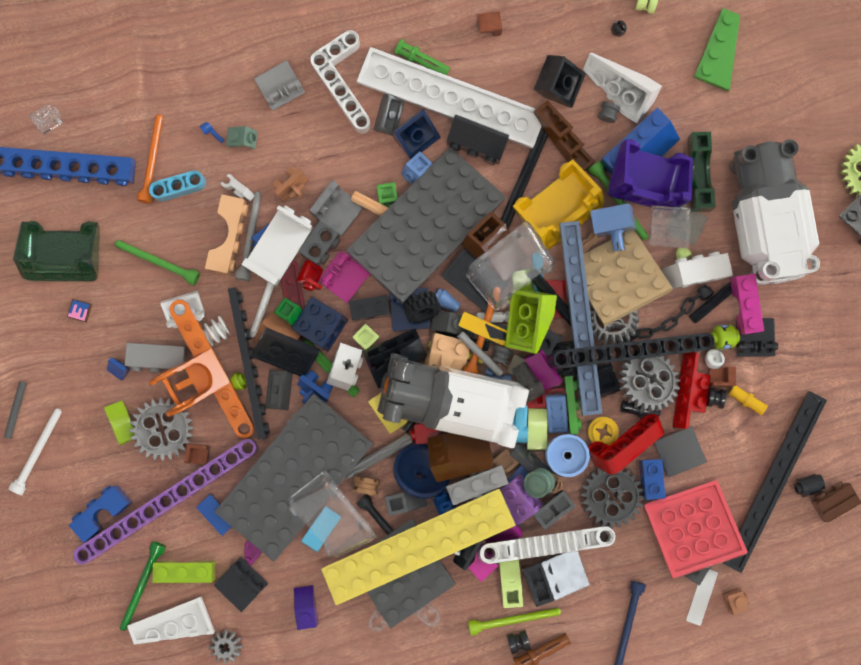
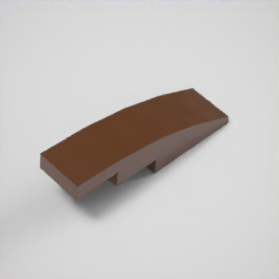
[534,100,595,171]

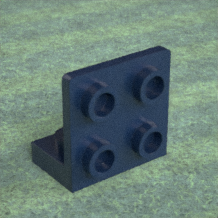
[389,288,431,331]
[292,297,348,352]

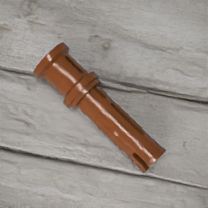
[513,633,571,665]

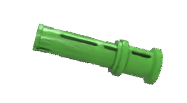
[394,39,450,75]

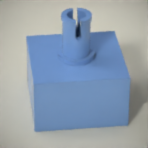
[590,203,637,252]

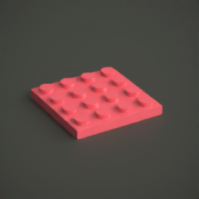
[644,480,748,579]

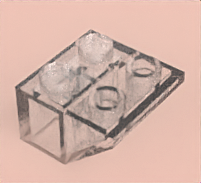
[648,205,691,248]

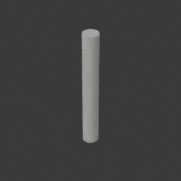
[457,331,504,377]

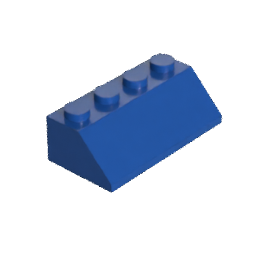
[601,107,680,176]

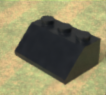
[447,114,509,165]

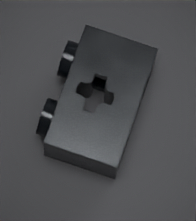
[349,295,391,322]

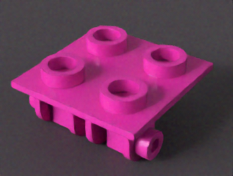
[318,251,370,303]

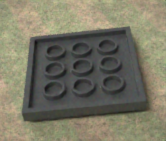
[367,518,456,629]

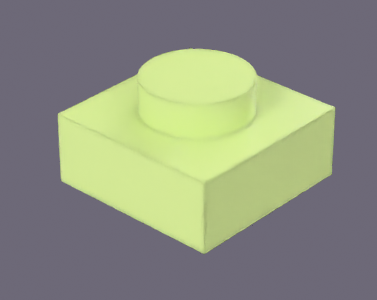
[352,323,379,350]

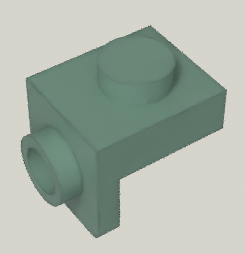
[226,126,257,149]

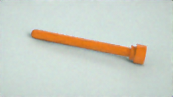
[137,114,163,204]
[463,287,501,374]

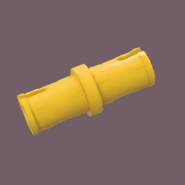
[728,385,768,415]

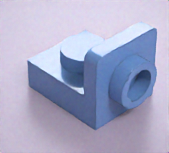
[401,152,433,184]

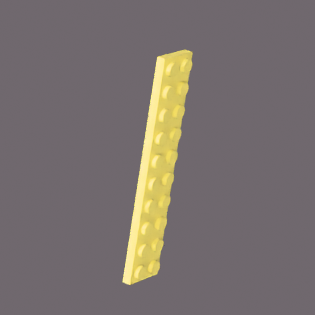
[321,489,516,605]

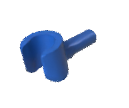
[200,122,225,143]

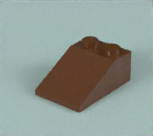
[427,434,494,482]

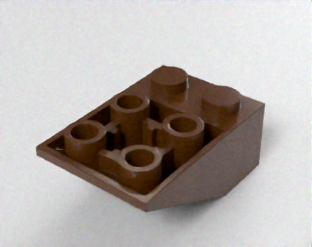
[461,212,527,283]

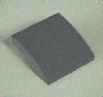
[655,426,707,477]

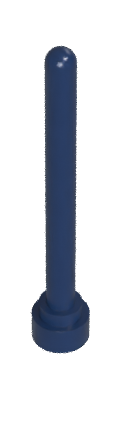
[614,581,646,665]

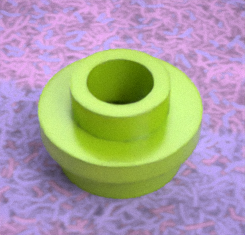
[231,372,247,391]

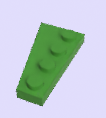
[693,8,740,92]

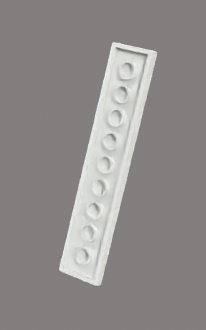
[357,47,541,149]

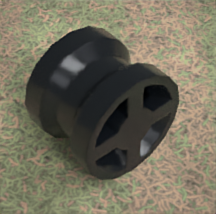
[707,388,726,409]

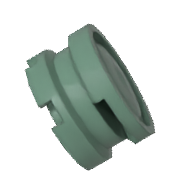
[524,468,555,499]

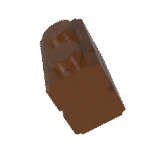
[812,481,861,523]

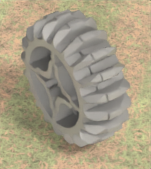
[590,306,639,345]

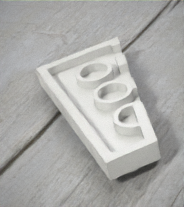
[127,596,215,644]

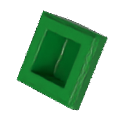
[274,298,303,326]

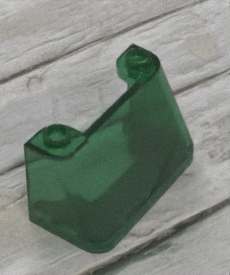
[13,221,100,282]

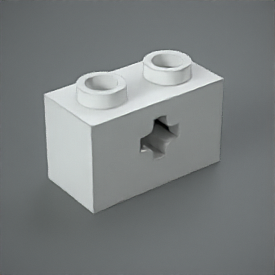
[326,343,363,391]

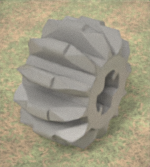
[209,629,243,664]

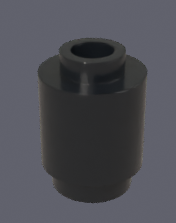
[794,474,825,498]

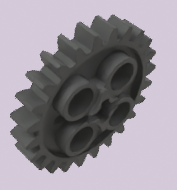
[580,468,644,528]

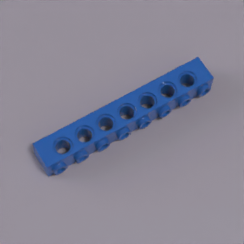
[0,147,136,186]

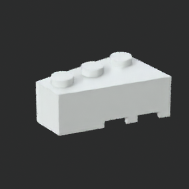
[661,251,733,290]

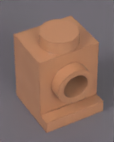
[723,588,750,615]

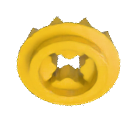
[588,417,619,446]

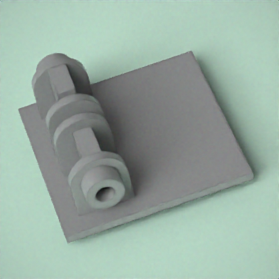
[254,61,305,111]

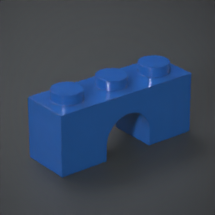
[68,485,133,543]

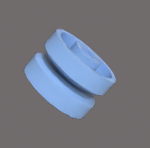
[544,434,590,477]

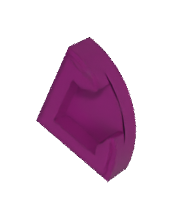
[244,540,263,566]

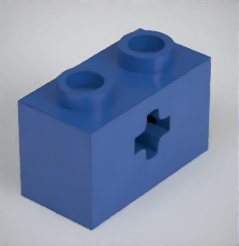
[639,459,666,500]

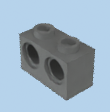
[298,220,341,266]
[533,490,576,530]

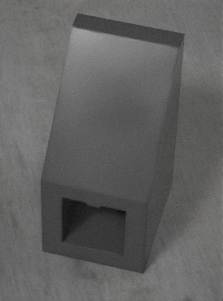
[431,311,474,338]
[385,492,427,516]

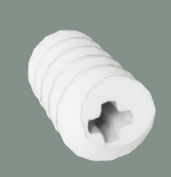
[203,316,231,346]

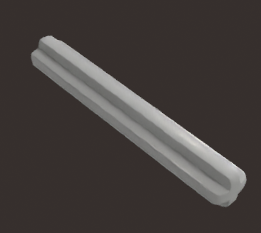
[346,434,413,479]

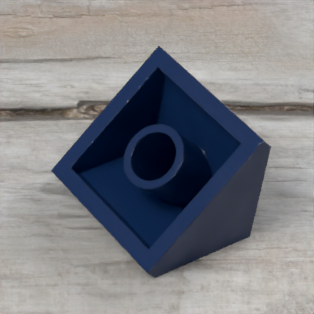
[393,109,441,159]

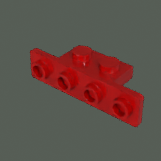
[673,352,711,429]

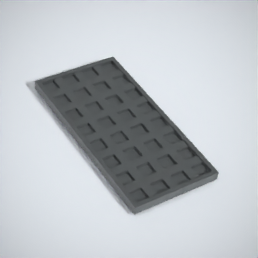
[346,148,506,304]
[215,393,374,561]

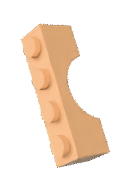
[205,194,248,276]

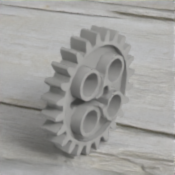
[618,349,680,412]
[129,398,194,461]

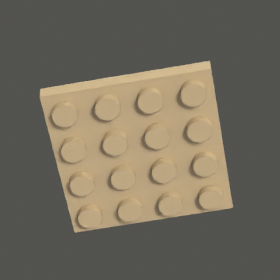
[583,230,672,327]

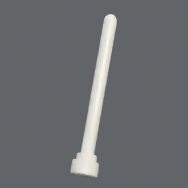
[250,282,274,337]
[8,408,62,495]

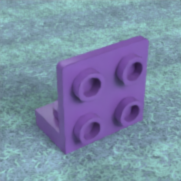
[500,474,544,526]

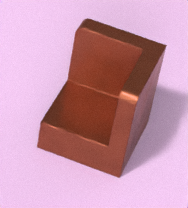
[477,11,502,36]
[708,367,736,387]
[184,443,210,465]

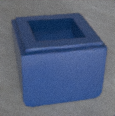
[107,358,130,380]

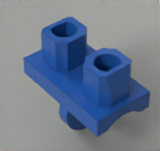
[297,370,333,404]
[433,490,457,515]

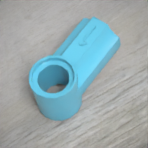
[512,406,528,443]

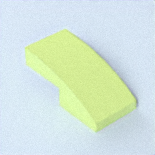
[527,408,547,451]

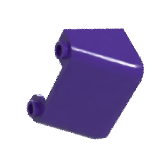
[608,139,693,211]

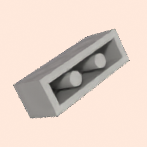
[125,343,188,374]
[446,465,509,505]

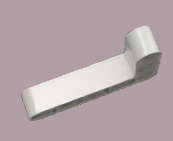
[311,30,371,134]

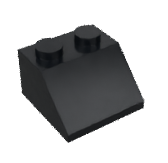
[534,55,586,108]

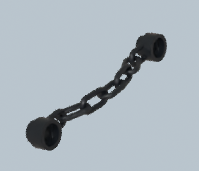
[617,284,715,343]

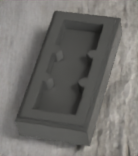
[510,443,548,472]

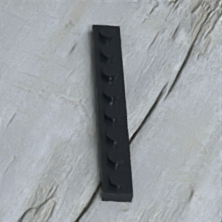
[228,287,270,440]

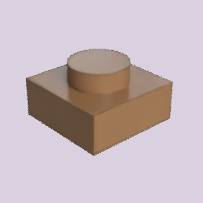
[493,448,519,475]

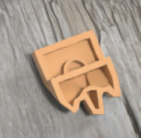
[424,333,470,370]

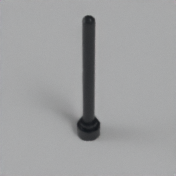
[356,494,394,535]

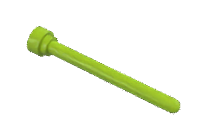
[468,608,561,636]

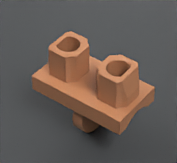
[272,167,309,203]

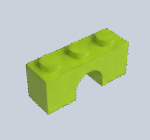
[153,561,216,583]

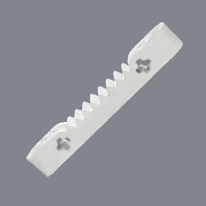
[478,527,615,564]

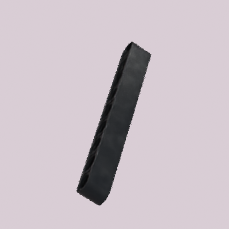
[547,333,715,369]

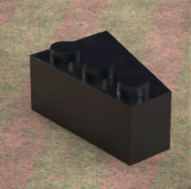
[362,329,427,389]

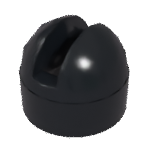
[611,20,627,37]

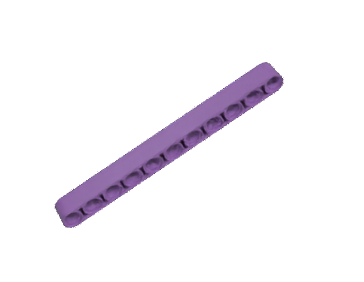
[73,439,258,564]

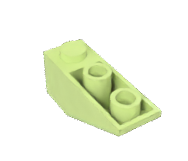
[499,559,523,608]

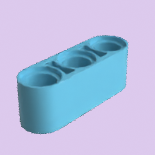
[149,171,206,202]

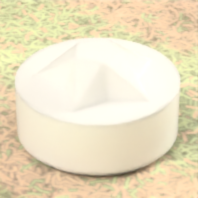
[704,349,725,369]

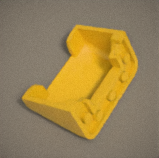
[513,159,604,250]

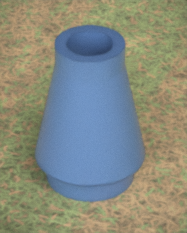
[435,288,461,313]

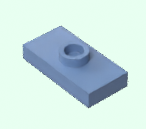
[546,394,568,433]

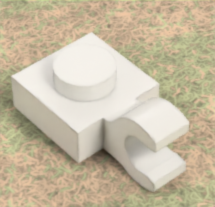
[221,174,255,201]

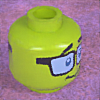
[710,324,740,350]

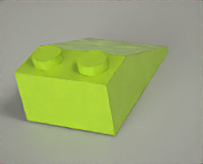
[505,290,557,354]

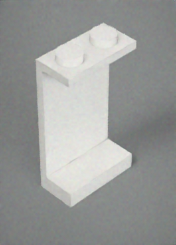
[242,205,313,286]

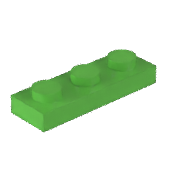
[564,376,582,434]

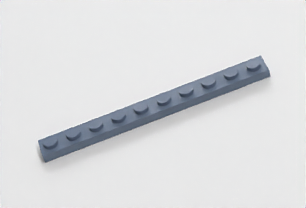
[559,221,602,416]

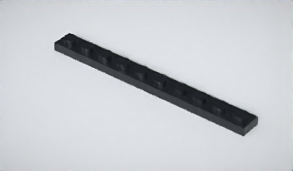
[722,391,827,573]

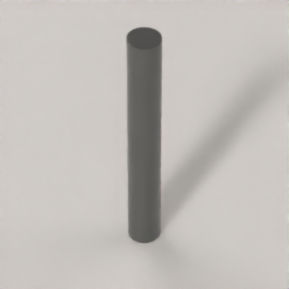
[4,381,27,439]

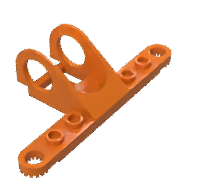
[148,299,254,438]

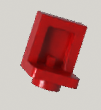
[297,260,323,291]

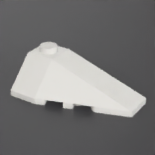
[583,53,662,123]

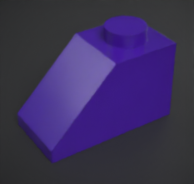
[294,585,319,630]

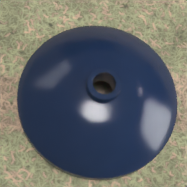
[393,444,450,499]

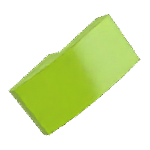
[104,401,135,446]

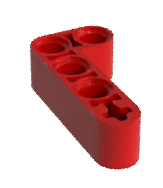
[588,414,664,475]

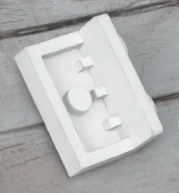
[160,290,205,328]

